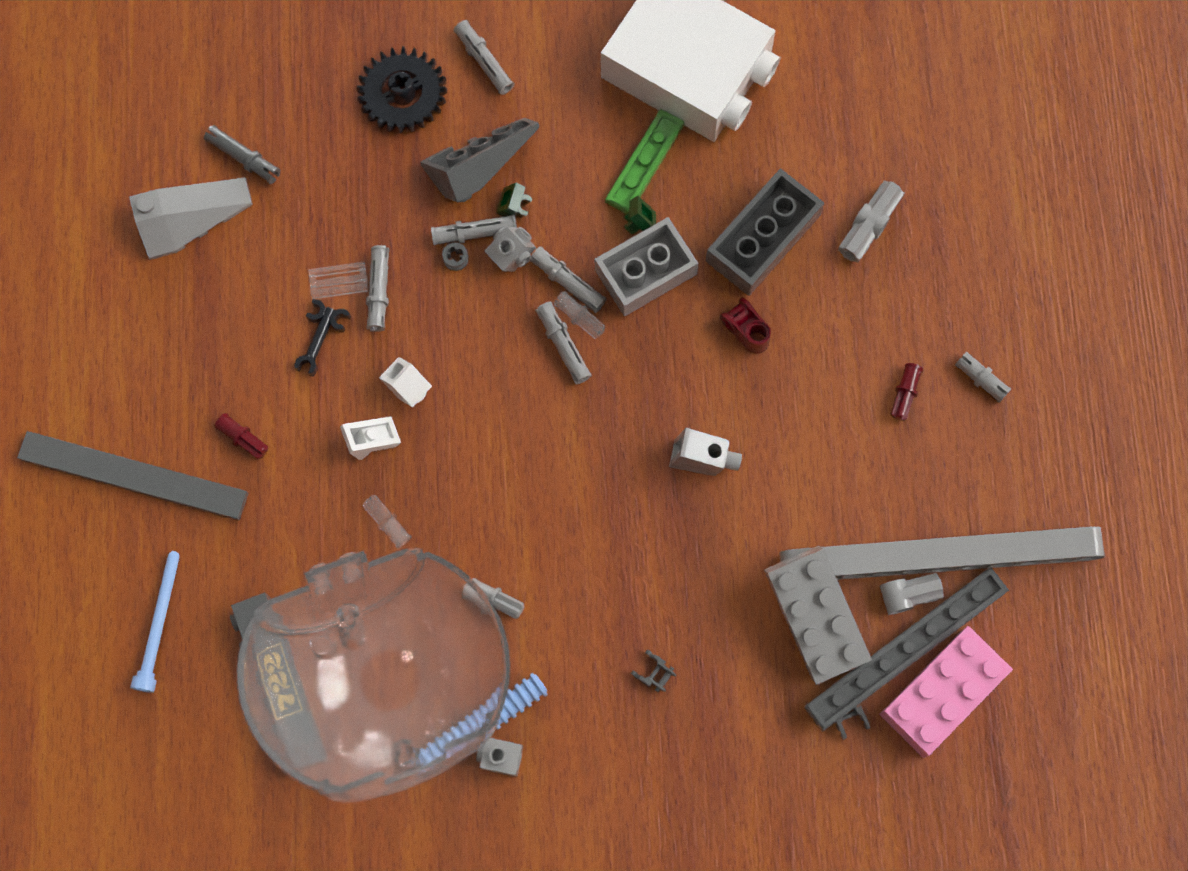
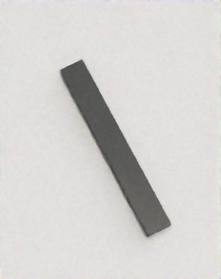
[17,431,249,521]
[804,567,1009,732]

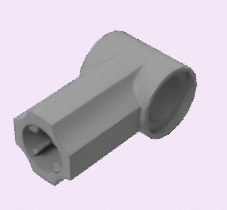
[880,573,944,615]

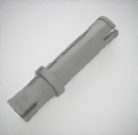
[454,20,515,95]
[431,214,517,245]
[366,245,390,332]
[530,246,607,313]
[535,302,592,385]

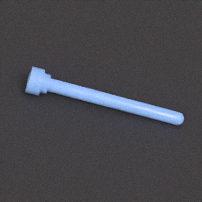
[130,551,180,693]

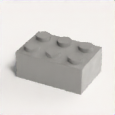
[595,217,698,316]

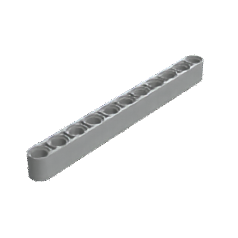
[779,526,1105,580]

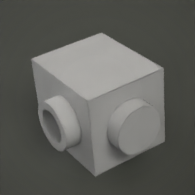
[476,737,524,777]

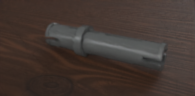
[204,125,281,184]

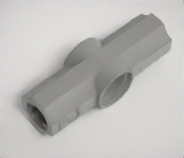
[838,180,904,263]

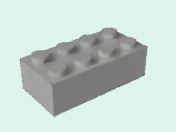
[764,546,872,685]

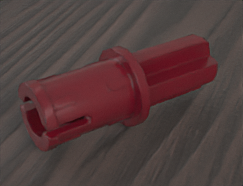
[890,363,923,421]
[214,413,268,460]

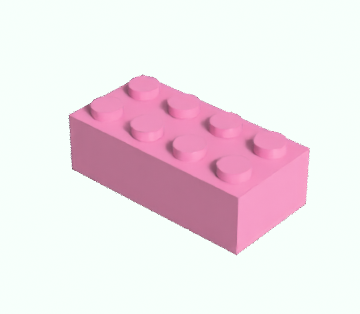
[879,626,1013,758]

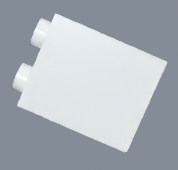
[601,0,781,142]

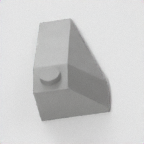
[129,178,253,260]

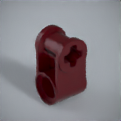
[719,297,771,354]

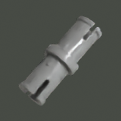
[955,352,1011,403]

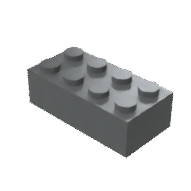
[705,168,825,296]

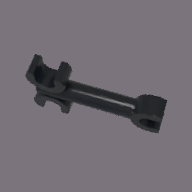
[295,299,351,377]

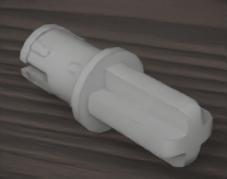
[465,578,524,619]

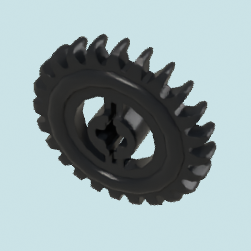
[356,46,448,133]

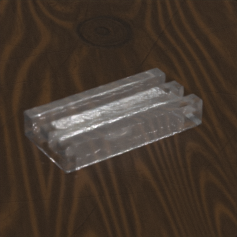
[308,262,369,299]

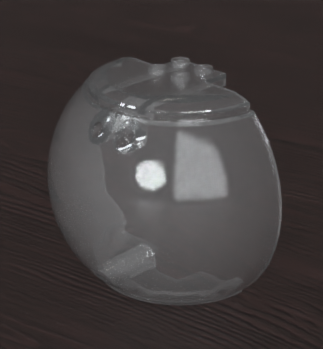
[237,548,510,802]

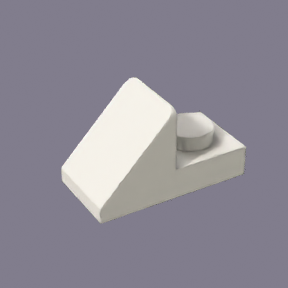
[340,416,401,460]

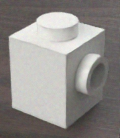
[379,357,432,407]

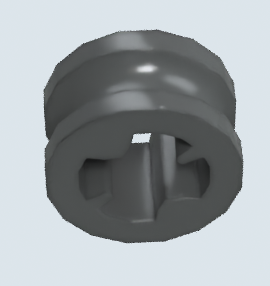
[442,242,469,271]

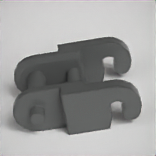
[630,649,676,692]
[835,706,870,740]

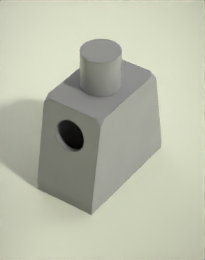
[669,428,742,476]

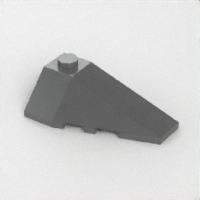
[420,118,540,202]

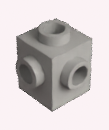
[485,226,536,272]

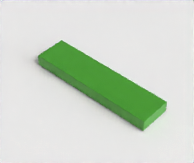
[605,108,685,214]

